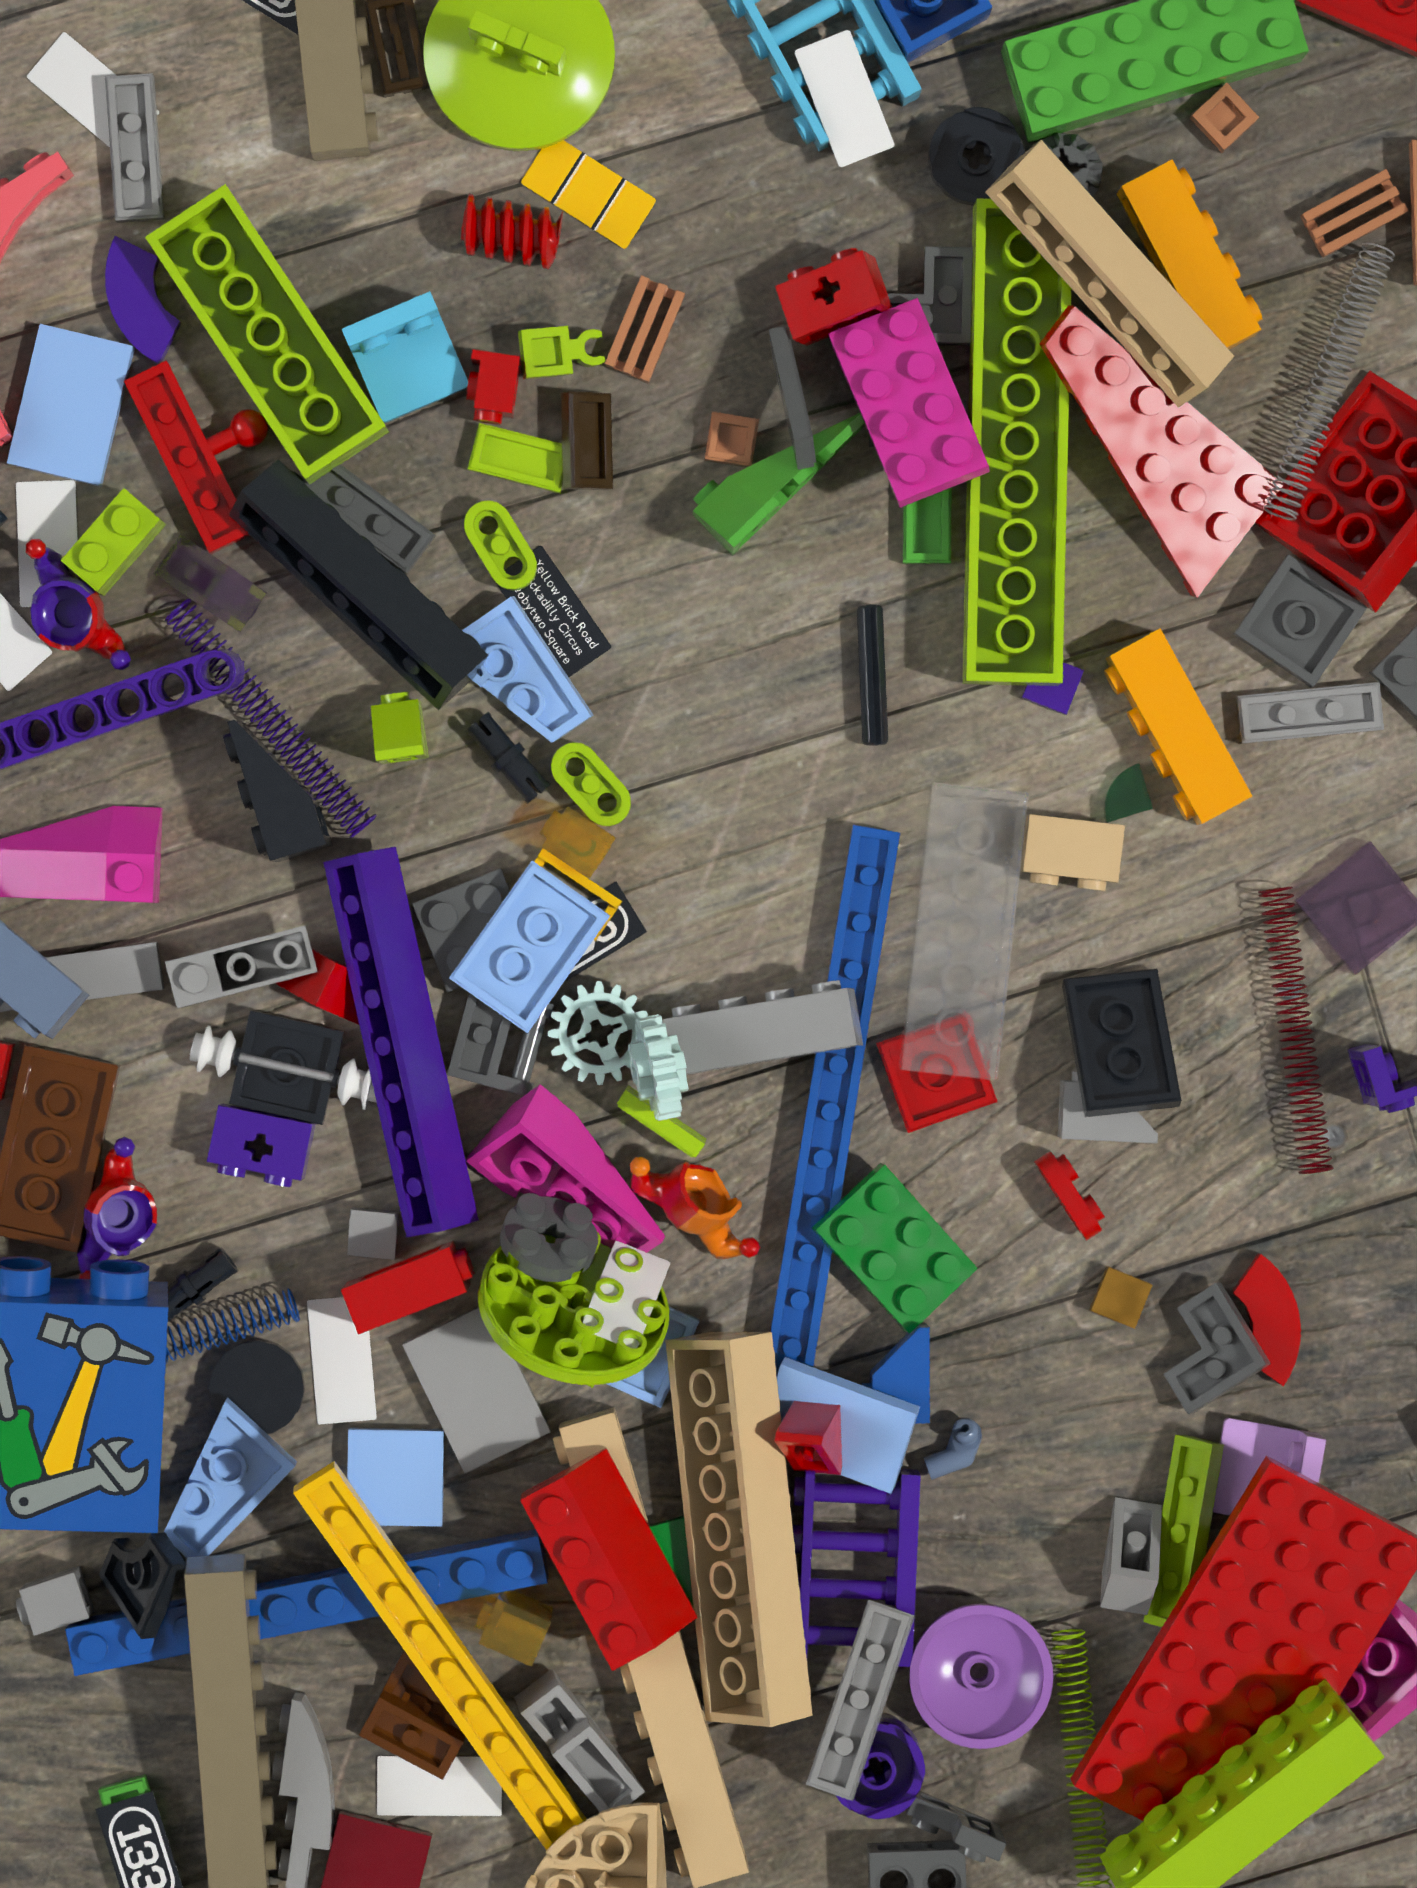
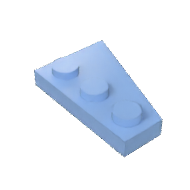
[462,596,594,743]
[164,1397,297,1558]

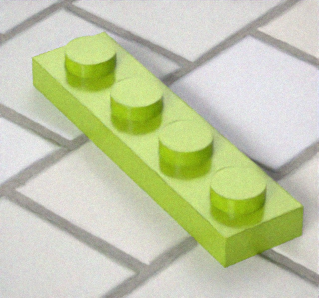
[1144,1434,1224,1627]

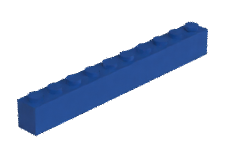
[65,1529,549,1676]

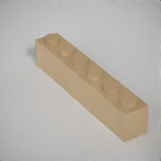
[985,140,1234,408]

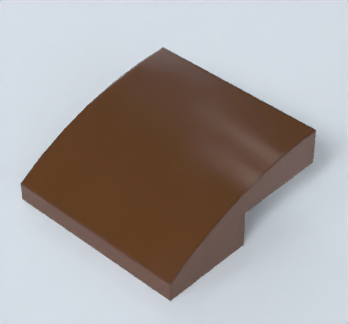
[359,1650,466,1780]

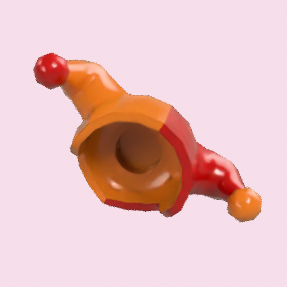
[629,1157,760,1259]

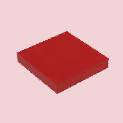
[876,1012,998,1133]

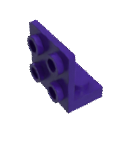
[1347,1044,1417,1113]

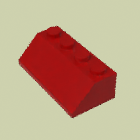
[520,1447,698,1671]

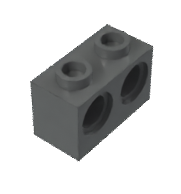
[867,1840,966,1888]

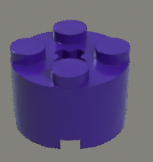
[836,1714,925,1819]

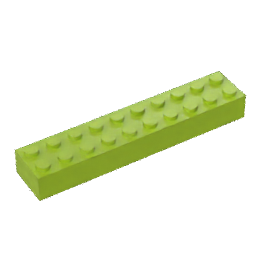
[962,198,1071,686]

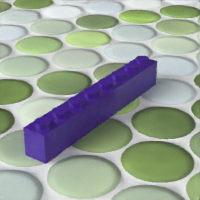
[323,847,479,1237]

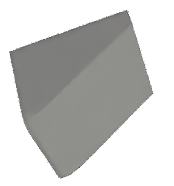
[347,1207,400,1260]

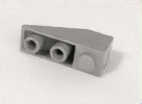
[165,925,318,1009]

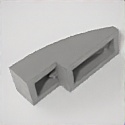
[514,1669,645,1812]

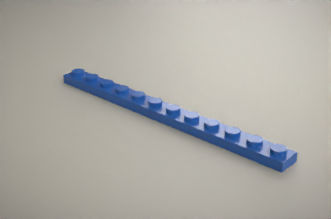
[770,825,900,1376]

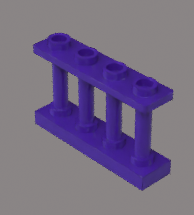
[793,1469,921,1667]

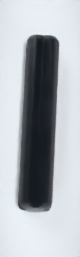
[857,604,888,746]

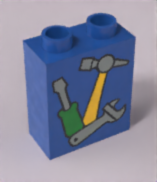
[0,1256,168,1533]

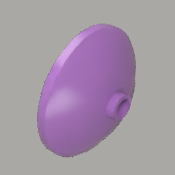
[909,1604,1053,1749]

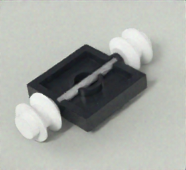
[190,1010,377,1125]

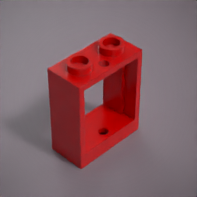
[341,1240,475,1335]

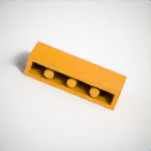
[1117,159,1263,349]
[1104,628,1252,825]

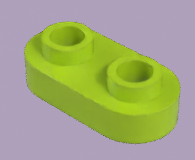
[464,500,537,591]
[551,743,631,826]

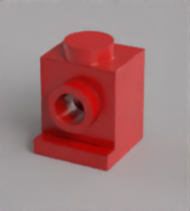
[466,349,521,425]

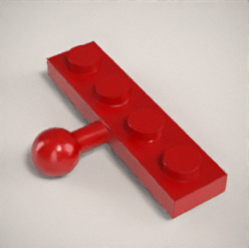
[124,360,268,555]

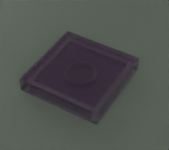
[1294,841,1417,975]

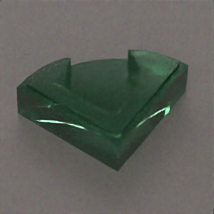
[1104,763,1153,823]

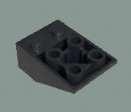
[223,720,333,862]

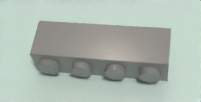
[662,980,863,1075]

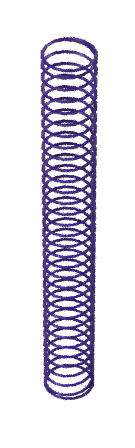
[164,598,377,838]

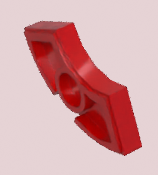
[1232,1253,1301,1387]

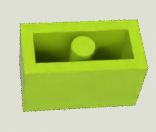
[61,488,167,596]

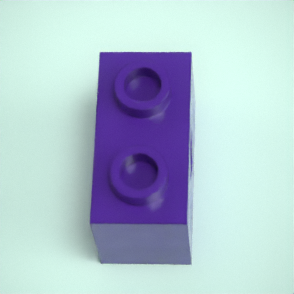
[207,1103,316,1187]

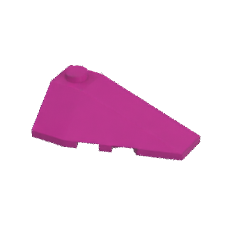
[0,806,163,903]

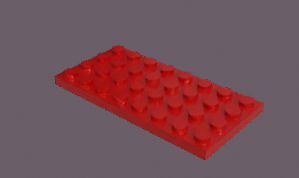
[1070,1455,1417,1821]

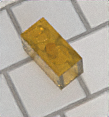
[474,1590,553,1667]

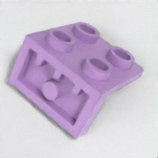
[1213,1417,1326,1515]

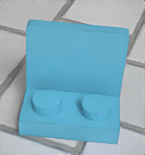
[342,291,468,423]

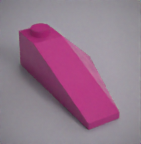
[466,1084,665,1253]
[1340,1600,1417,1741]

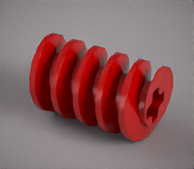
[461,193,563,270]

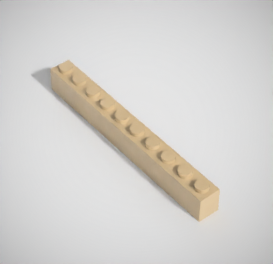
[553,1407,749,1888]

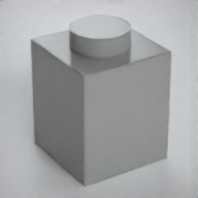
[16,1566,95,1636]

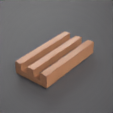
[1300,169,1409,258]
[605,275,685,384]

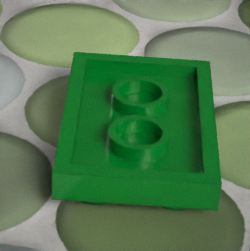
[812,1163,978,1334]

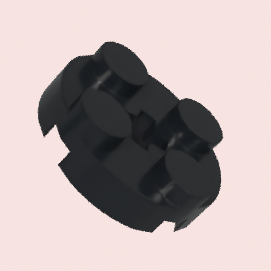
[928,107,1025,206]

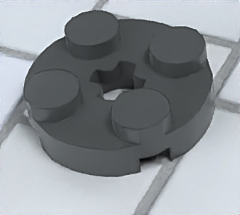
[500,1193,598,1282]

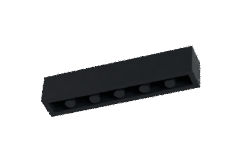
[229,459,489,710]

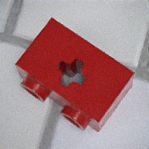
[775,248,892,346]

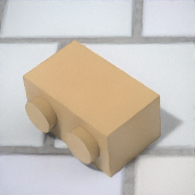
[1019,814,1125,891]

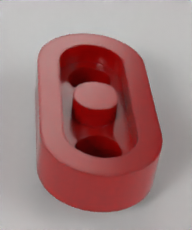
[1034,1151,1105,1241]

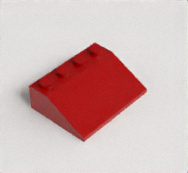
[1255,371,1417,613]

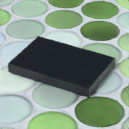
[1062,969,1182,1117]

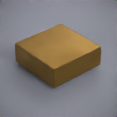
[1089,1266,1153,1329]

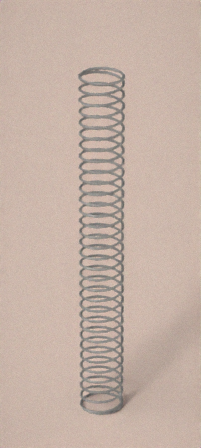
[1263,242,1395,520]

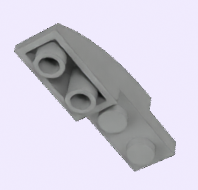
[272,1692,335,1888]

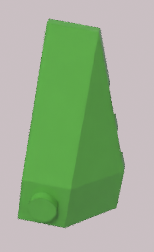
[693,413,865,556]

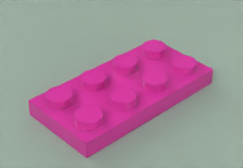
[828,298,990,508]

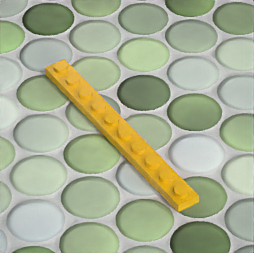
[293,1461,587,1851]

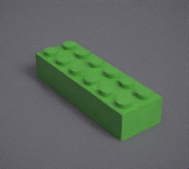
[1001,0,1309,143]

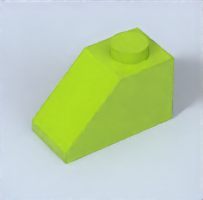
[371,692,429,765]

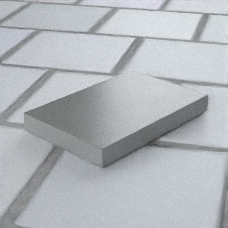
[403,1307,551,1474]

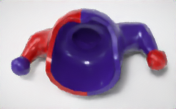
[26,539,131,670]
[77,1137,157,1279]

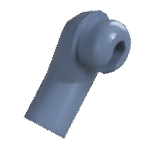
[923,1418,982,1480]

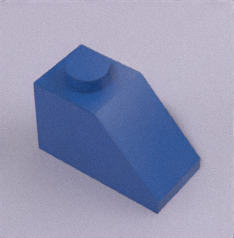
[861,1323,930,1424]

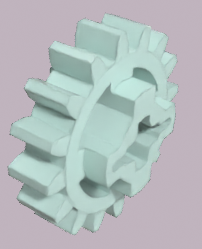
[548,981,648,1085]
[628,1014,689,1121]

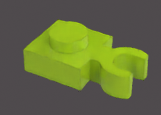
[518,326,605,380]

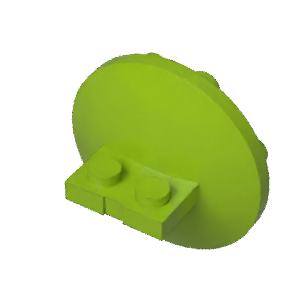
[423,0,615,151]
[478,1232,669,1388]

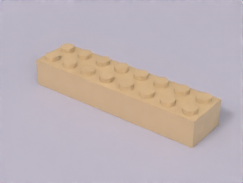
[665,1332,813,1727]

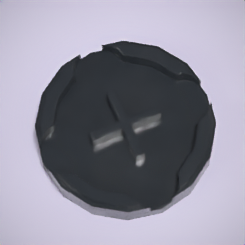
[209,1340,305,1434]

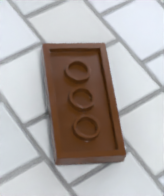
[0,1045,121,1253]

